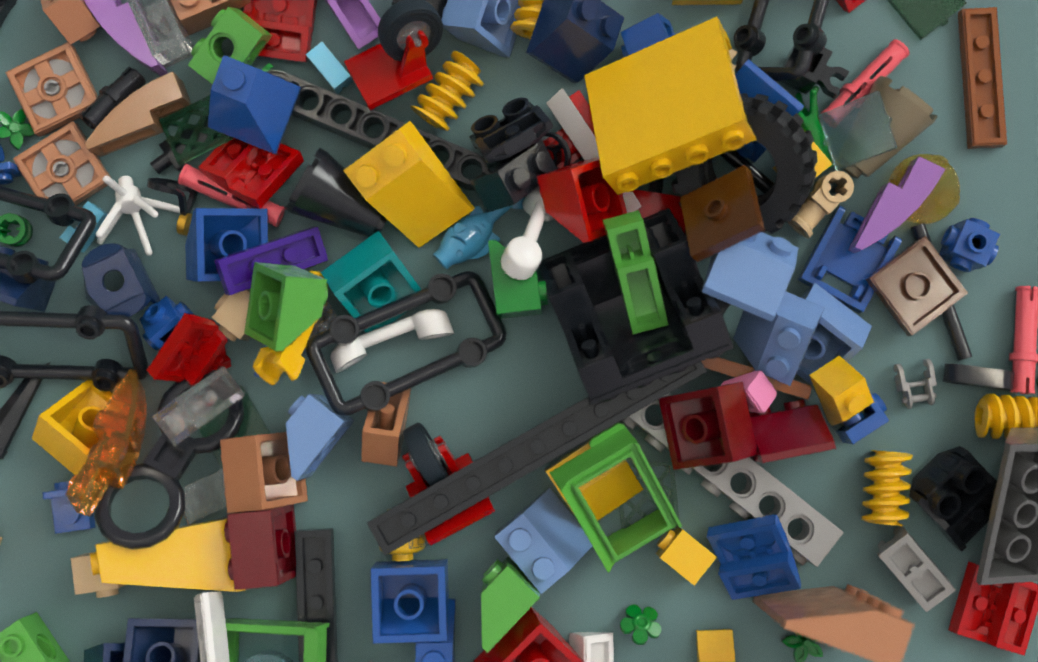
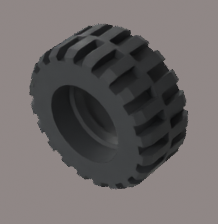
[671,93,818,234]

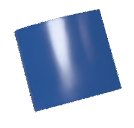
[706,514,801,600]

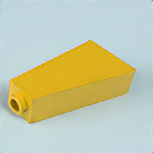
[90,518,245,592]

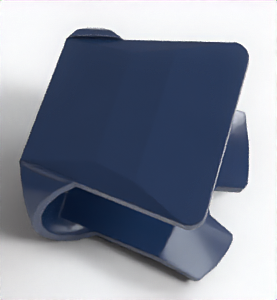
[82,243,160,317]

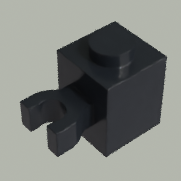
[782,45,850,99]

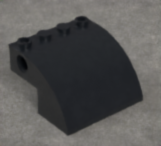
[538,208,734,405]

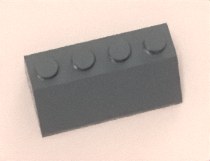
[976,427,1038,585]

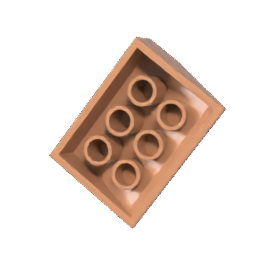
[752,584,914,662]

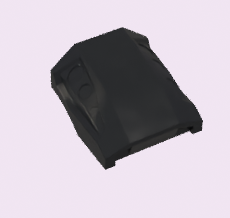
[469,97,553,163]
[909,446,997,552]

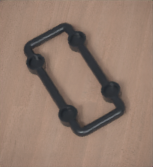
[733,0,829,82]
[0,186,97,284]
[306,271,507,416]
[0,305,149,391]

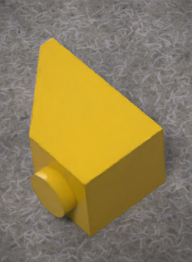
[809,355,874,426]

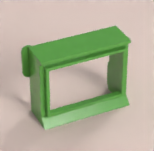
[550,423,682,574]
[225,618,329,662]

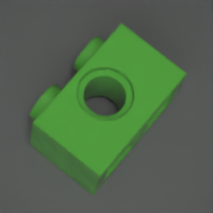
[188,7,272,85]
[0,612,70,662]

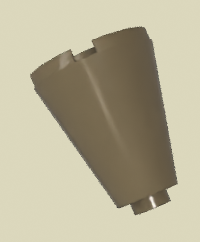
[839,76,938,179]

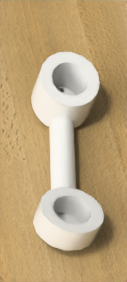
[501,186,554,280]
[330,309,454,373]

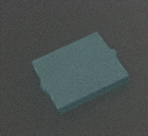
[819,91,897,171]

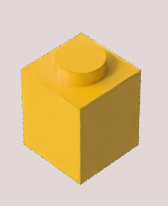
[656,526,717,586]

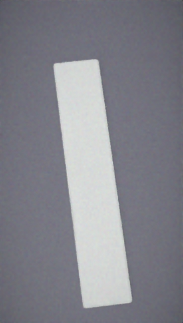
[547,88,641,213]

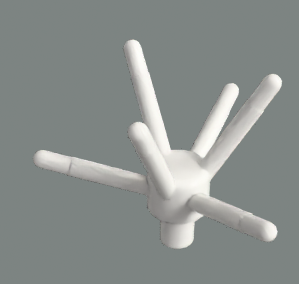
[96,176,180,256]

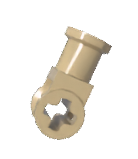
[787,171,854,239]

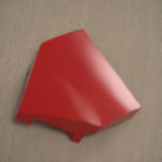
[147,313,232,388]

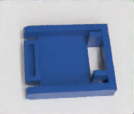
[797,205,902,314]

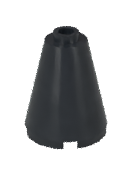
[285,148,387,237]

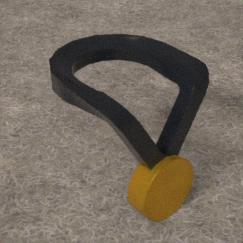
[147,178,198,236]

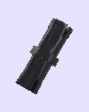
[79,67,146,130]

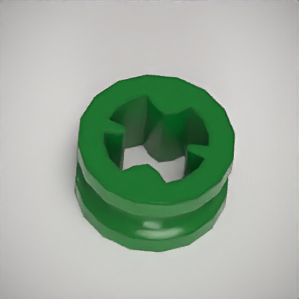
[0,213,33,247]

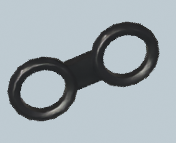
[94,373,244,550]

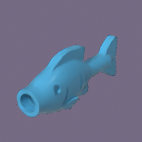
[433,198,525,270]

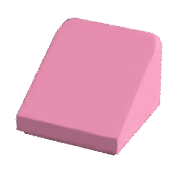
[721,371,777,413]

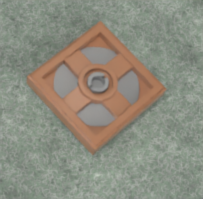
[5,42,98,137]
[13,121,111,206]

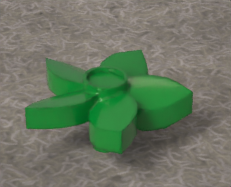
[0,109,35,150]
[781,632,823,662]

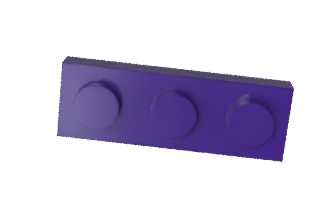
[214,226,328,295]

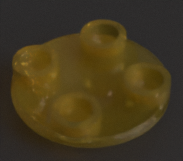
[889,154,960,224]

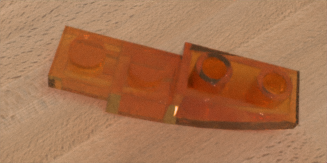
[65,369,147,517]

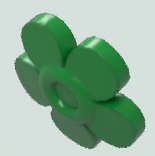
[620,604,662,645]

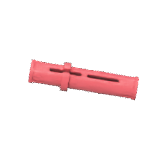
[820,39,910,128]
[178,164,286,227]
[1009,286,1038,394]

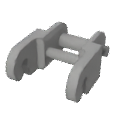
[894,359,937,409]

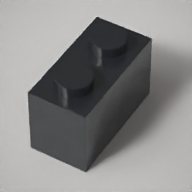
[470,140,557,213]

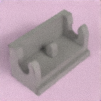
[878,526,956,612]

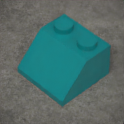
[321,231,422,333]

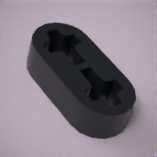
[943,364,1014,390]

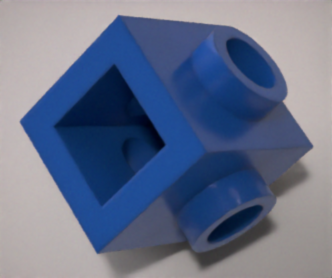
[939,218,1000,272]
[139,296,194,351]

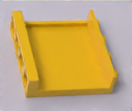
[584,16,756,195]

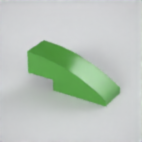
[603,210,668,335]

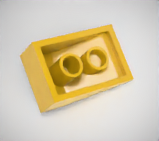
[343,121,475,248]

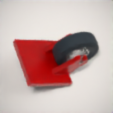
[343,0,443,110]
[402,423,495,546]

